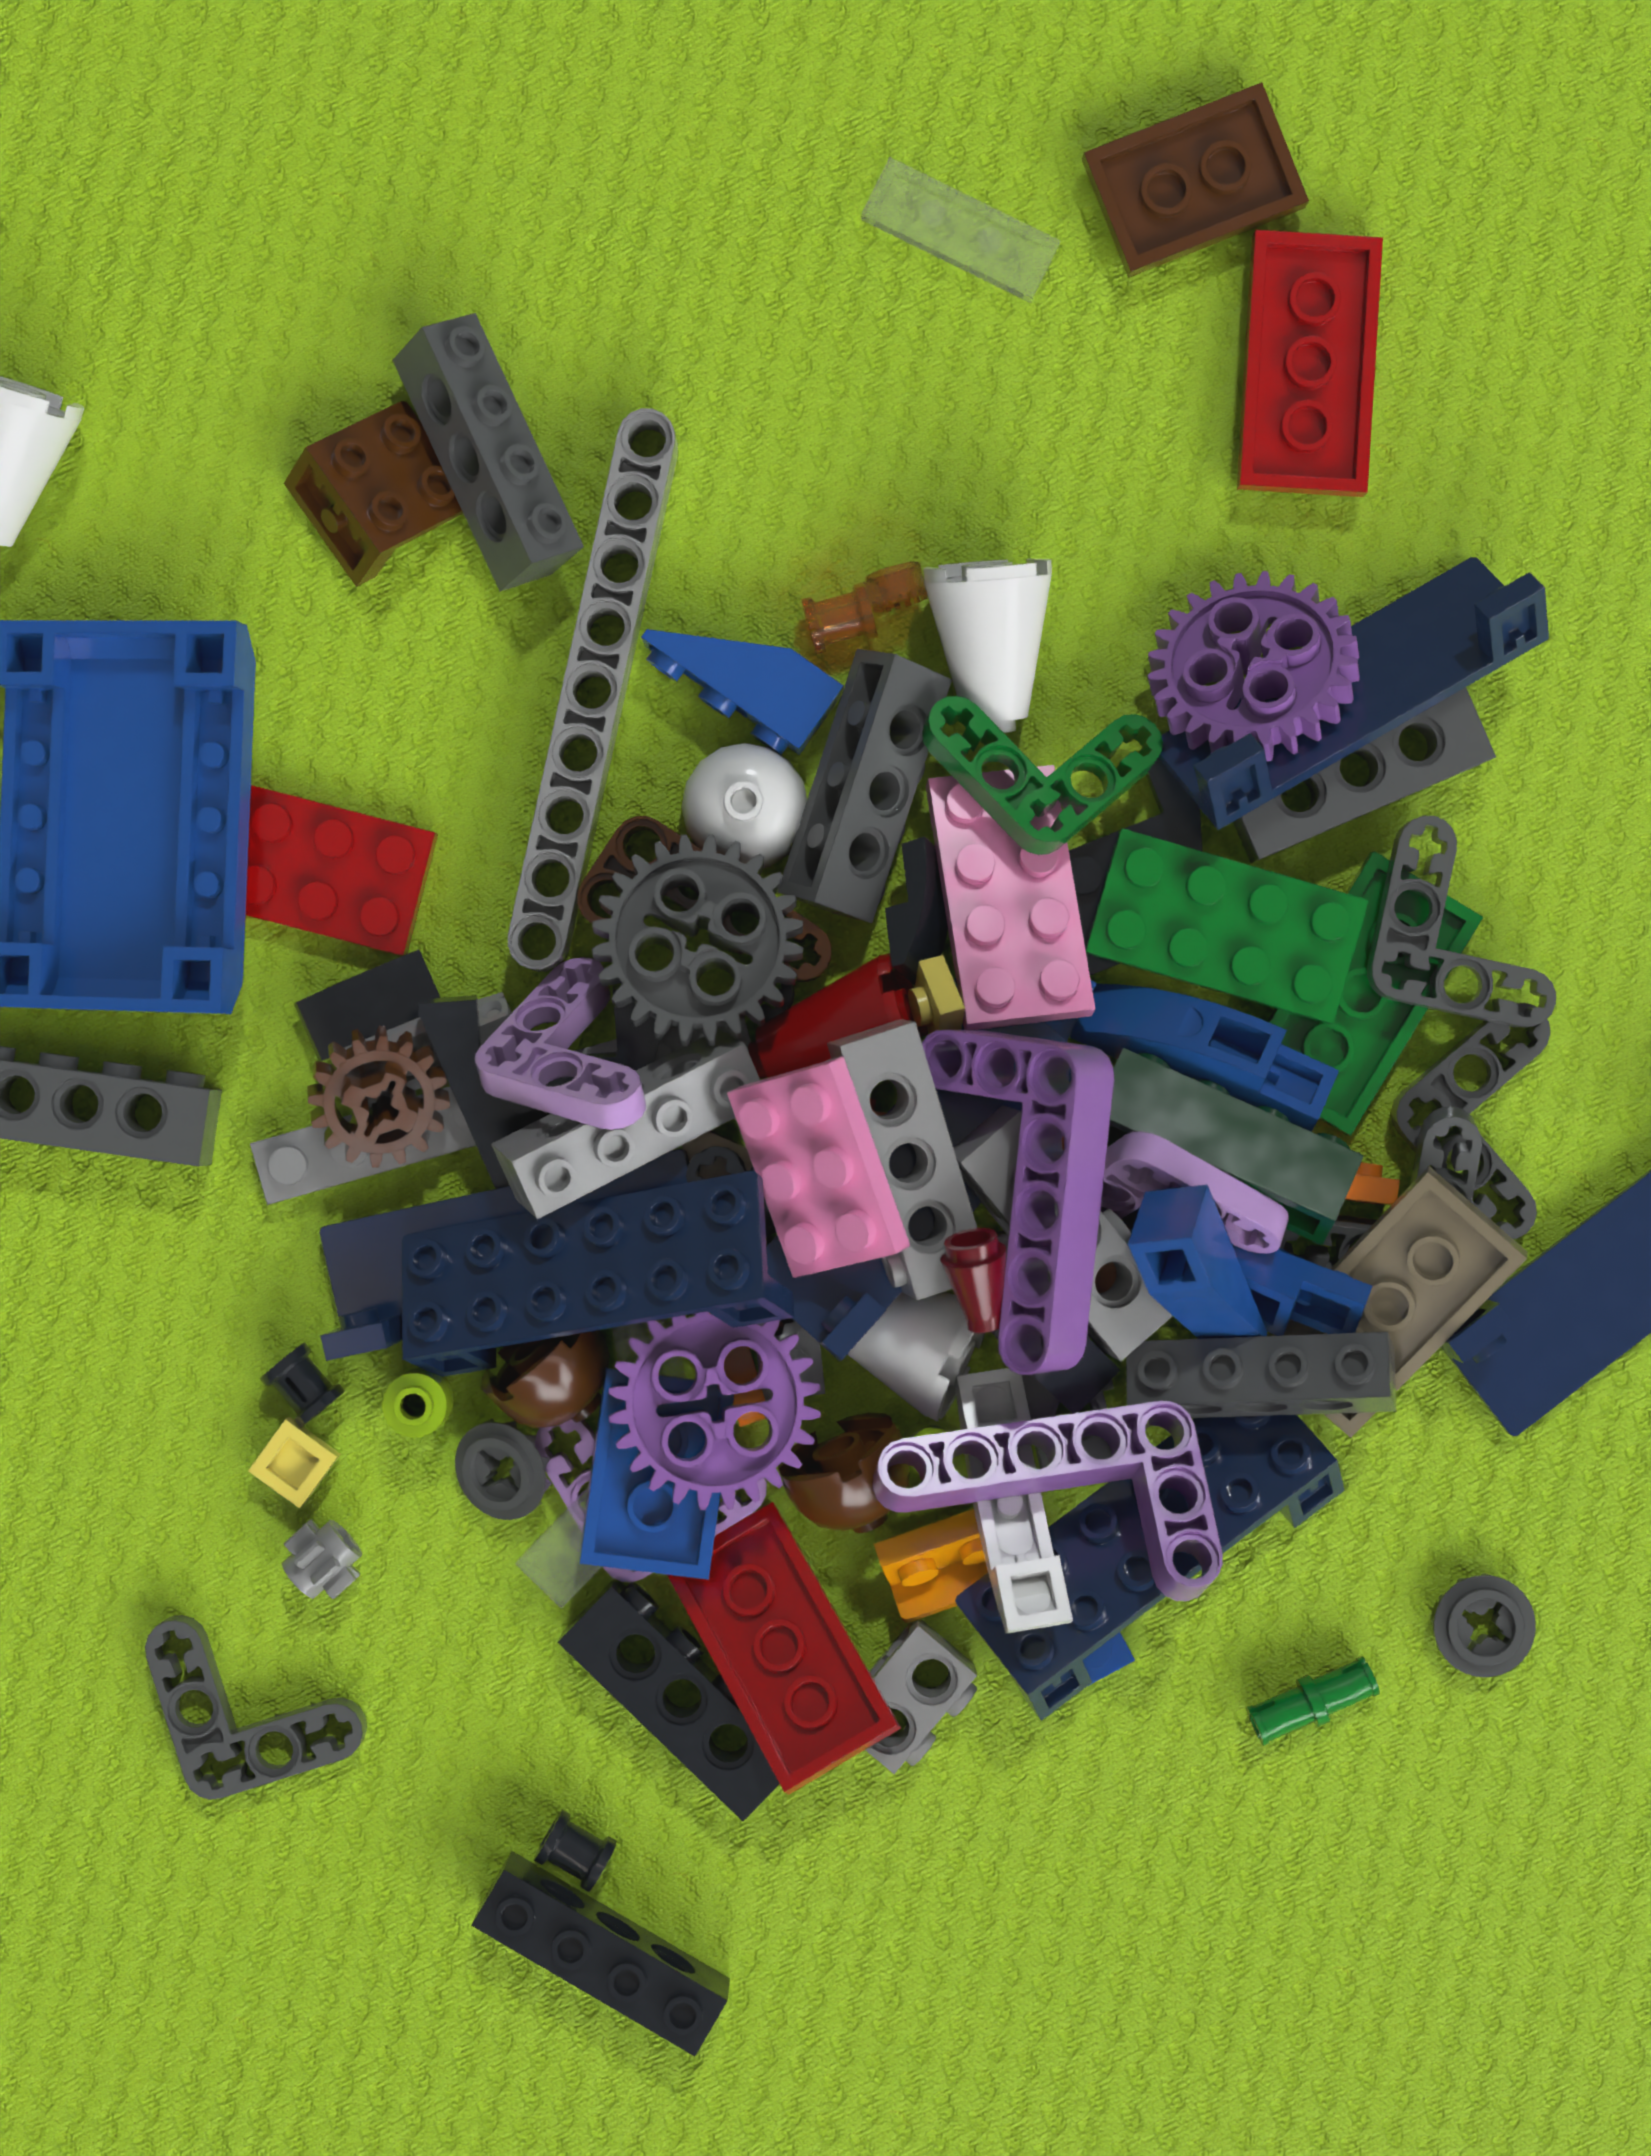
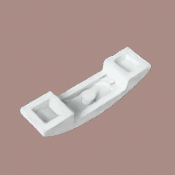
[955,1368,1073,1634]

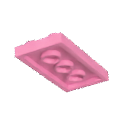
[926,765,1095,1030]

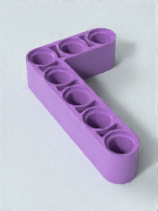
[922,1030,1114,1375]
[872,1401,1223,1601]

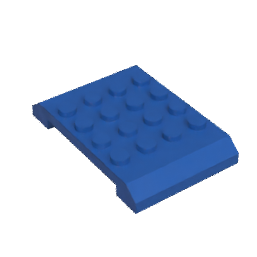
[0,620,256,1014]

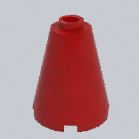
[748,953,928,1080]

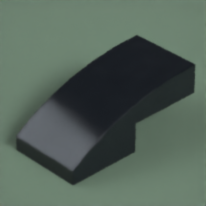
[885,837,948,985]
[294,949,441,1062]

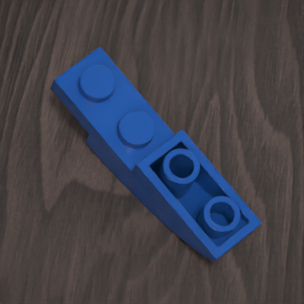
[1069,984,1339,1132]
[1123,1207,1373,1336]

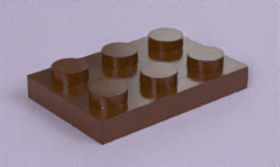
[1082,82,1309,278]

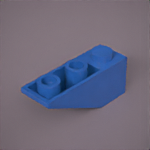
[641,629,844,756]
[1128,1185,1267,1339]

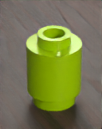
[382,1368,454,1438]

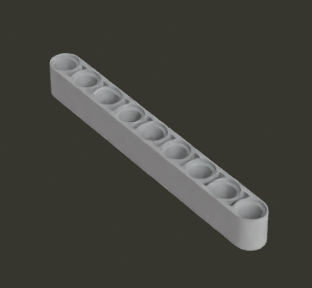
[508,408,678,972]

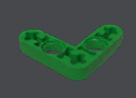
[922,696,1163,855]

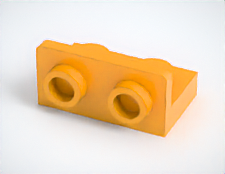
[874,1509,988,1623]

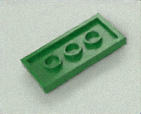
[1085,828,1369,1024]
[1267,851,1483,1136]

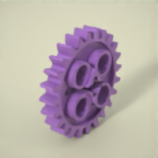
[1148,571,1360,761]
[608,1312,821,1510]

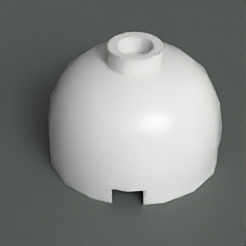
[681,743,807,868]

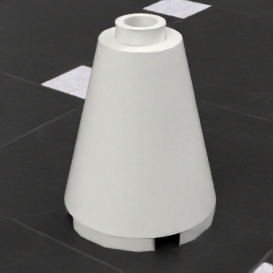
[0,376,84,547]
[923,559,1052,733]
[847,1292,986,1421]

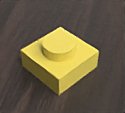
[908,955,965,1034]
[248,1417,341,1509]

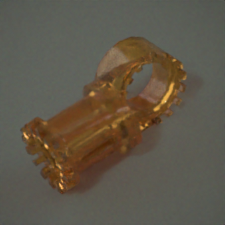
[801,562,928,655]

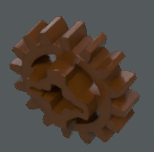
[307,1026,450,1168]

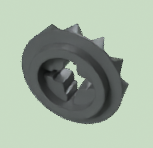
[455,1418,552,1520]
[1431,1573,1536,1677]

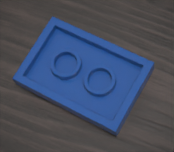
[578,1367,734,1580]

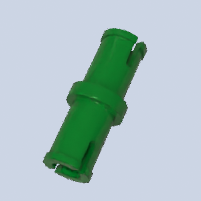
[1246,1656,1380,1746]

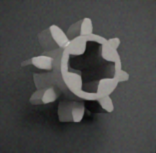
[282,1519,362,1599]

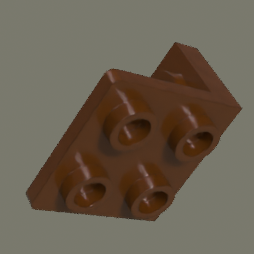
[283,401,463,587]

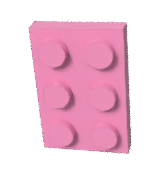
[727,1056,910,1278]

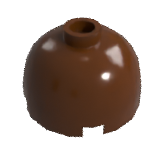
[480,1330,610,1428]
[778,1412,910,1533]

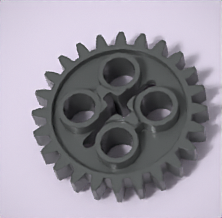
[592,835,803,1047]

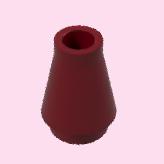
[940,1228,1007,1333]

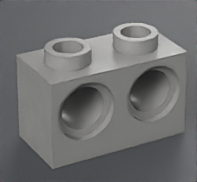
[865,1619,977,1774]

